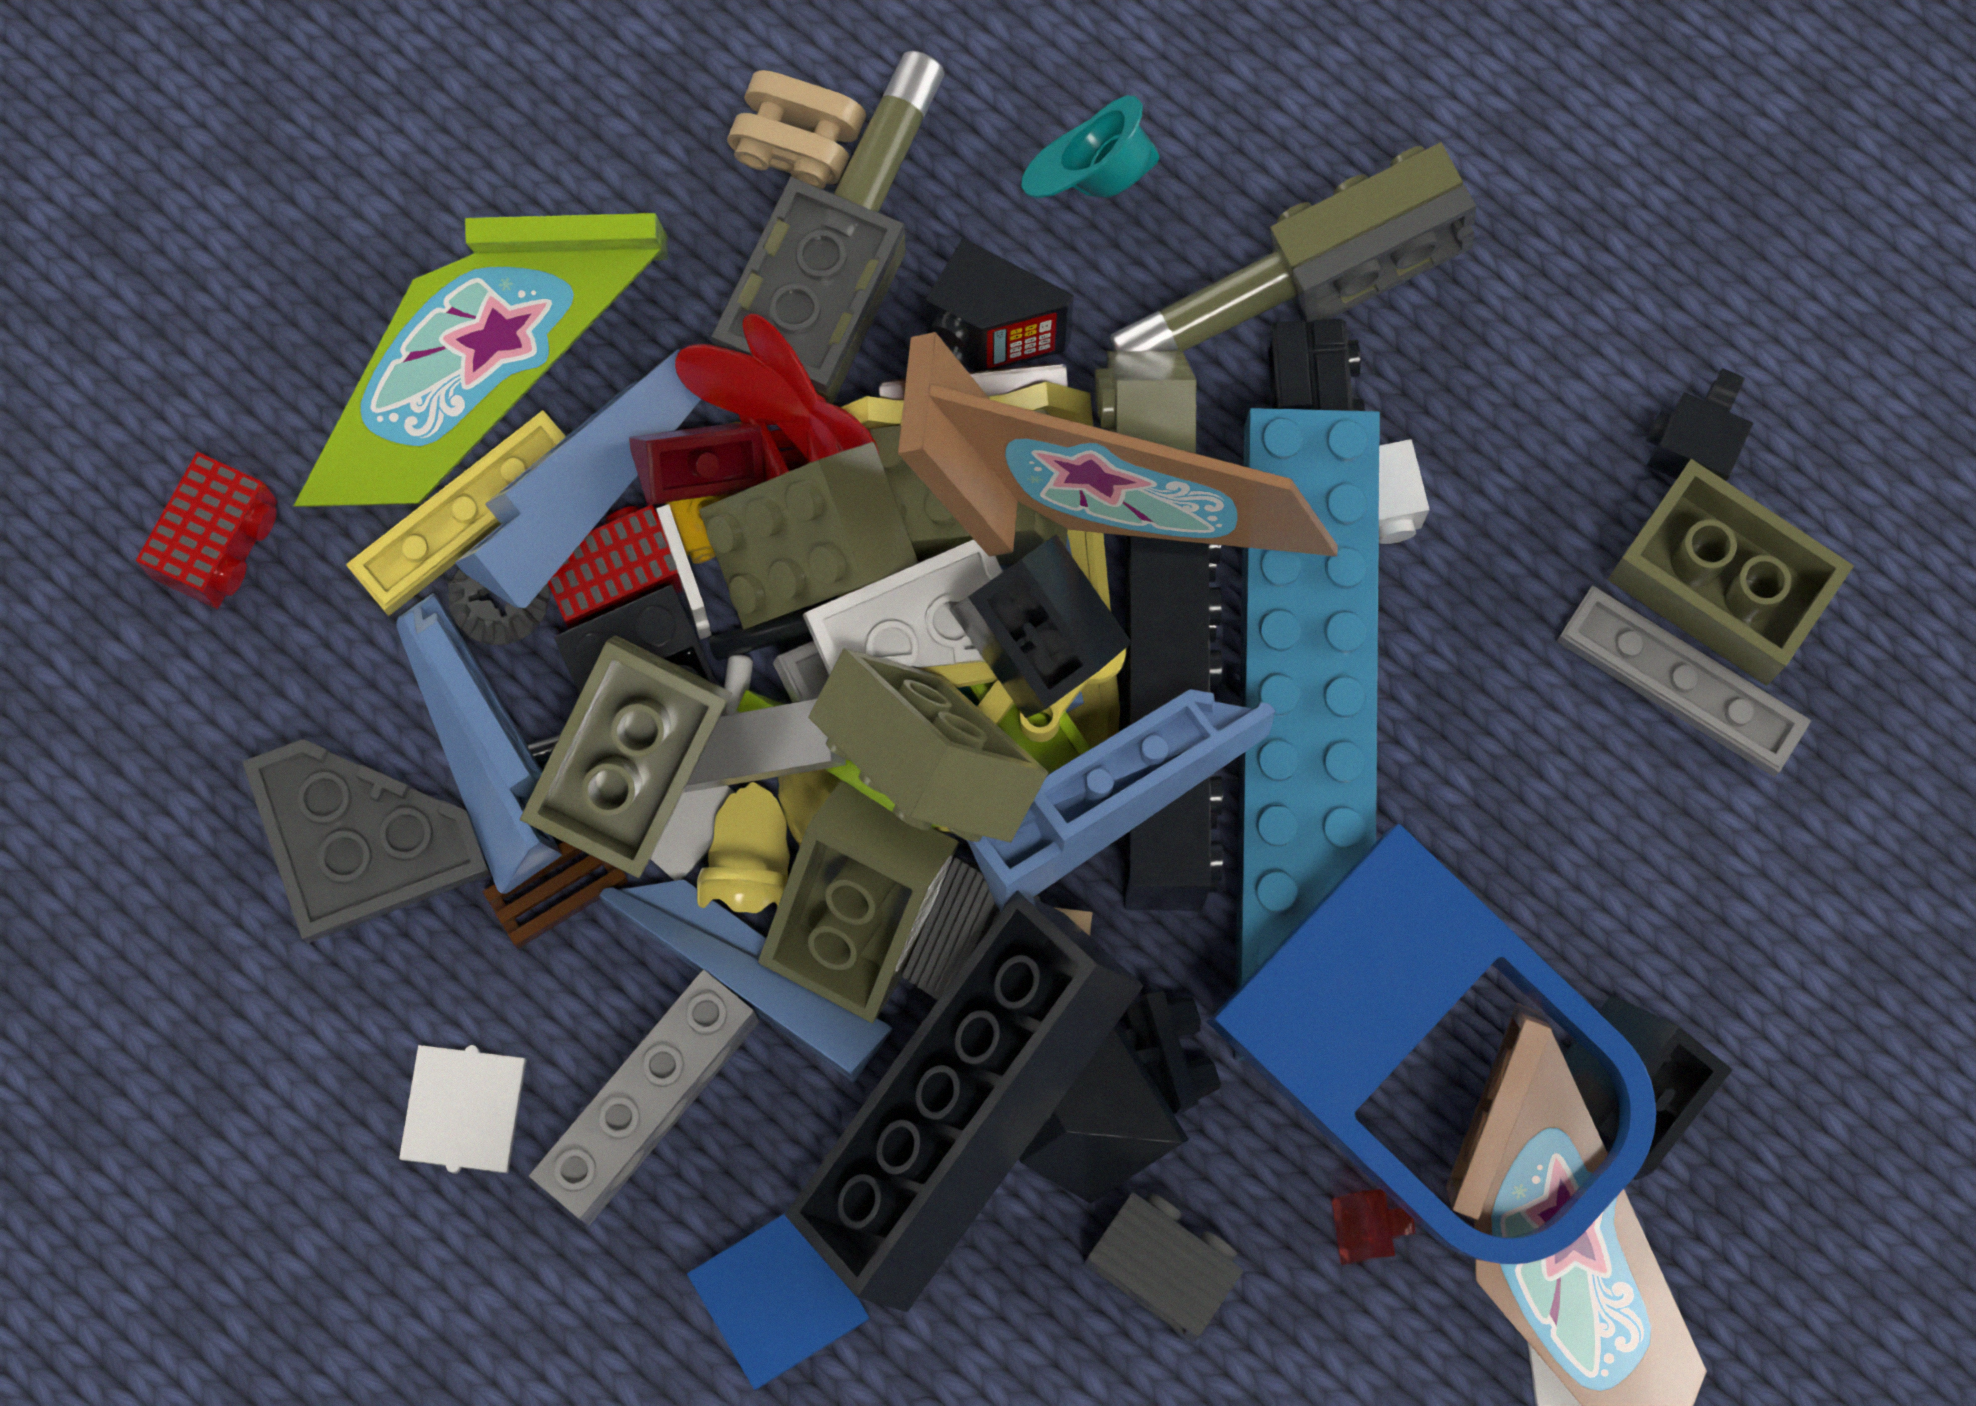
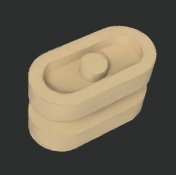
[727,70,866,189]

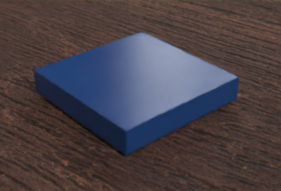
[687,1213,870,1391]

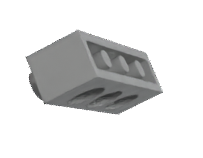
[529,969,759,1226]

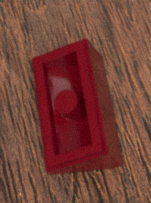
[629,423,765,505]

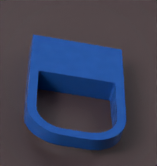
[1207,823,1656,1264]

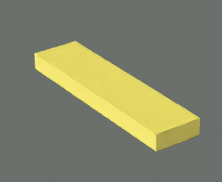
[346,410,566,616]

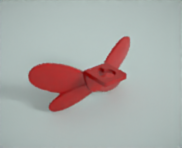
[675,314,879,464]

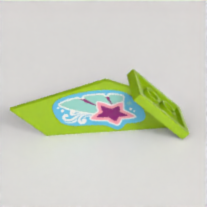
[293,213,668,507]

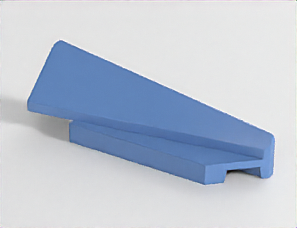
[455,349,701,608]
[396,593,563,894]
[967,689,1276,912]
[599,879,893,1083]

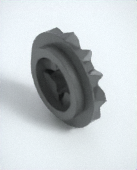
[448,568,550,645]

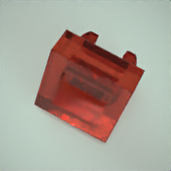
[1332,1189,1416,1265]

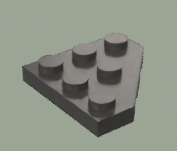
[242,739,491,944]

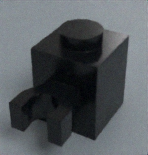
[1645,368,1754,481]

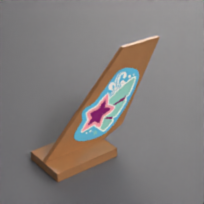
[898,332,1338,557]
[1446,1003,1707,1406]

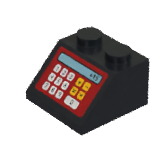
[925,238,1074,371]

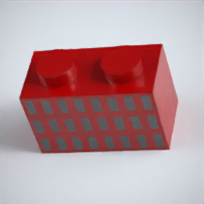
[135,452,278,610]
[547,504,683,630]

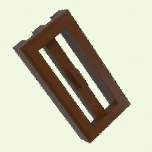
[482,842,629,949]

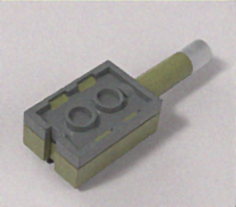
[711,51,945,404]
[1110,142,1476,352]

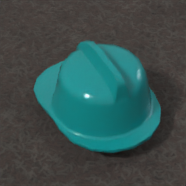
[1021,95,1159,198]

